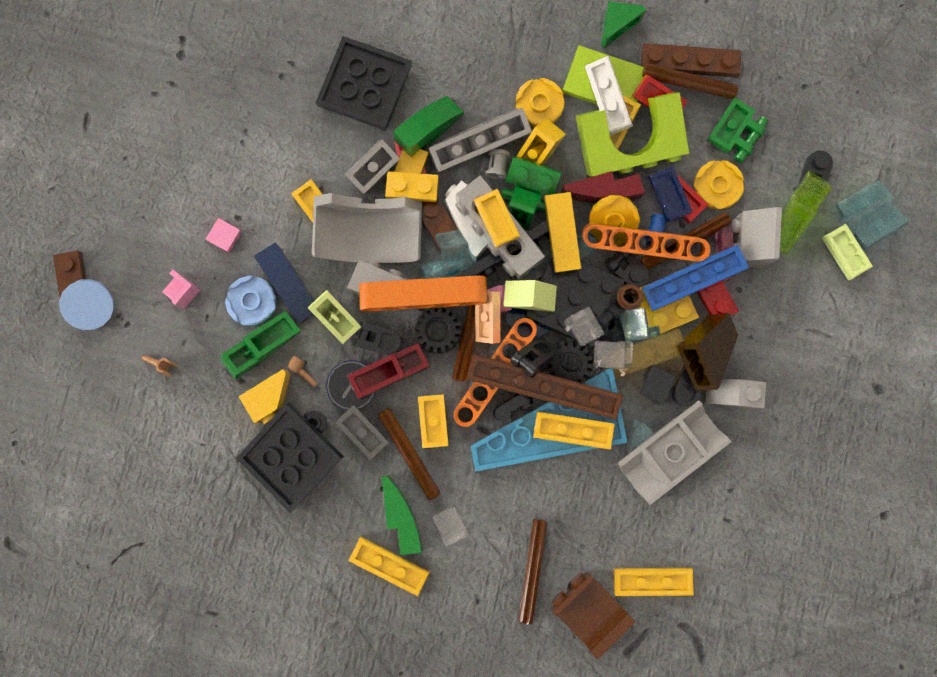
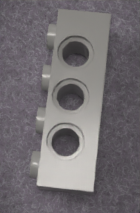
[427,108,532,172]
[455,175,545,280]

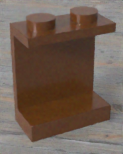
[551,571,635,660]

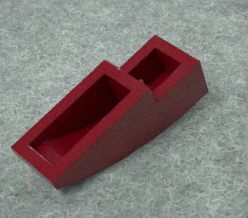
[561,171,645,204]
[347,343,430,399]

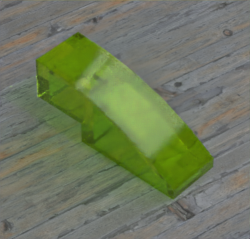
[780,171,832,254]

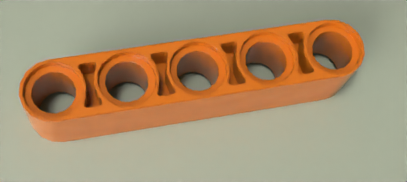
[581,223,710,261]
[359,276,488,311]
[454,318,537,427]

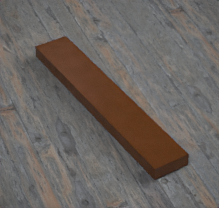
[466,354,623,420]

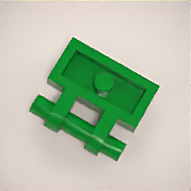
[706,98,769,163]
[501,156,562,213]

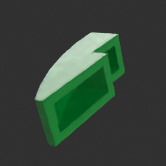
[393,96,464,157]
[220,311,300,380]
[382,475,423,555]

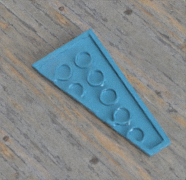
[471,367,627,472]

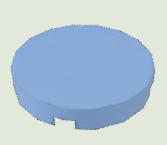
[225,276,277,326]
[59,279,114,330]

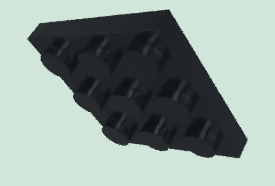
[316,36,412,131]
[524,258,624,349]
[236,402,344,513]

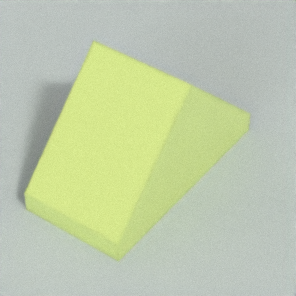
[503,280,557,312]
[308,290,361,344]

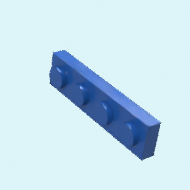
[641,244,749,312]

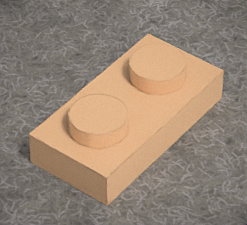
[475,291,501,344]

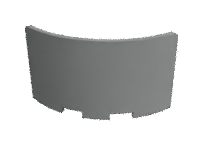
[312,193,422,264]

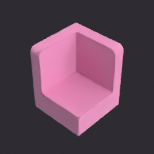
[163,270,200,309]

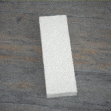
[585,56,633,136]

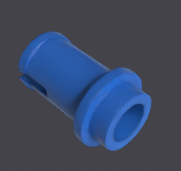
[644,214,667,246]

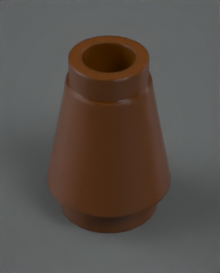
[617,284,643,310]

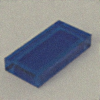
[648,166,693,223]

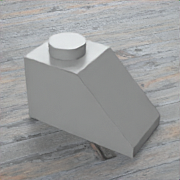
[704,379,766,409]

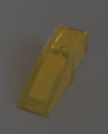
[602,328,683,379]

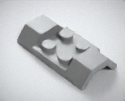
[617,400,731,505]

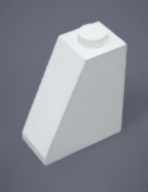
[445,180,489,262]

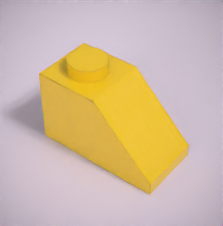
[517,119,566,165]
[239,369,291,425]

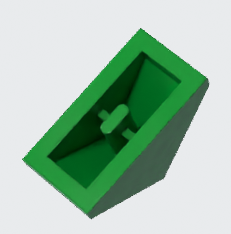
[601,1,647,48]
[508,187,540,230]

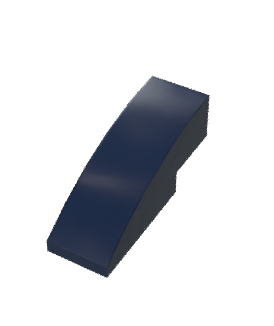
[254,242,315,324]

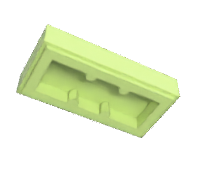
[822,224,873,280]

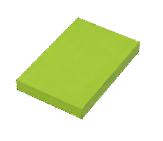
[562,45,644,105]

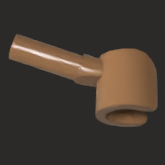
[141,355,177,377]
[288,356,317,388]

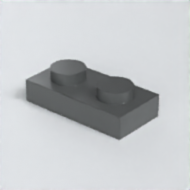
[335,404,389,460]

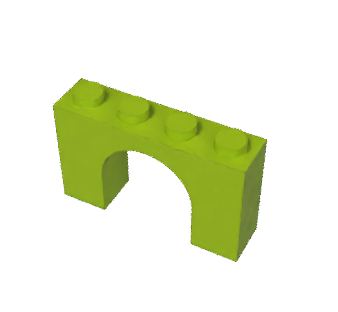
[575,92,689,177]

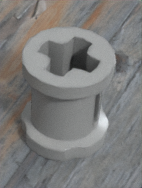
[485,149,510,180]

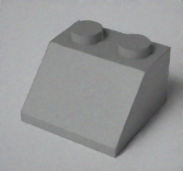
[731,207,782,268]

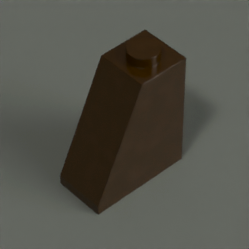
[677,313,738,390]

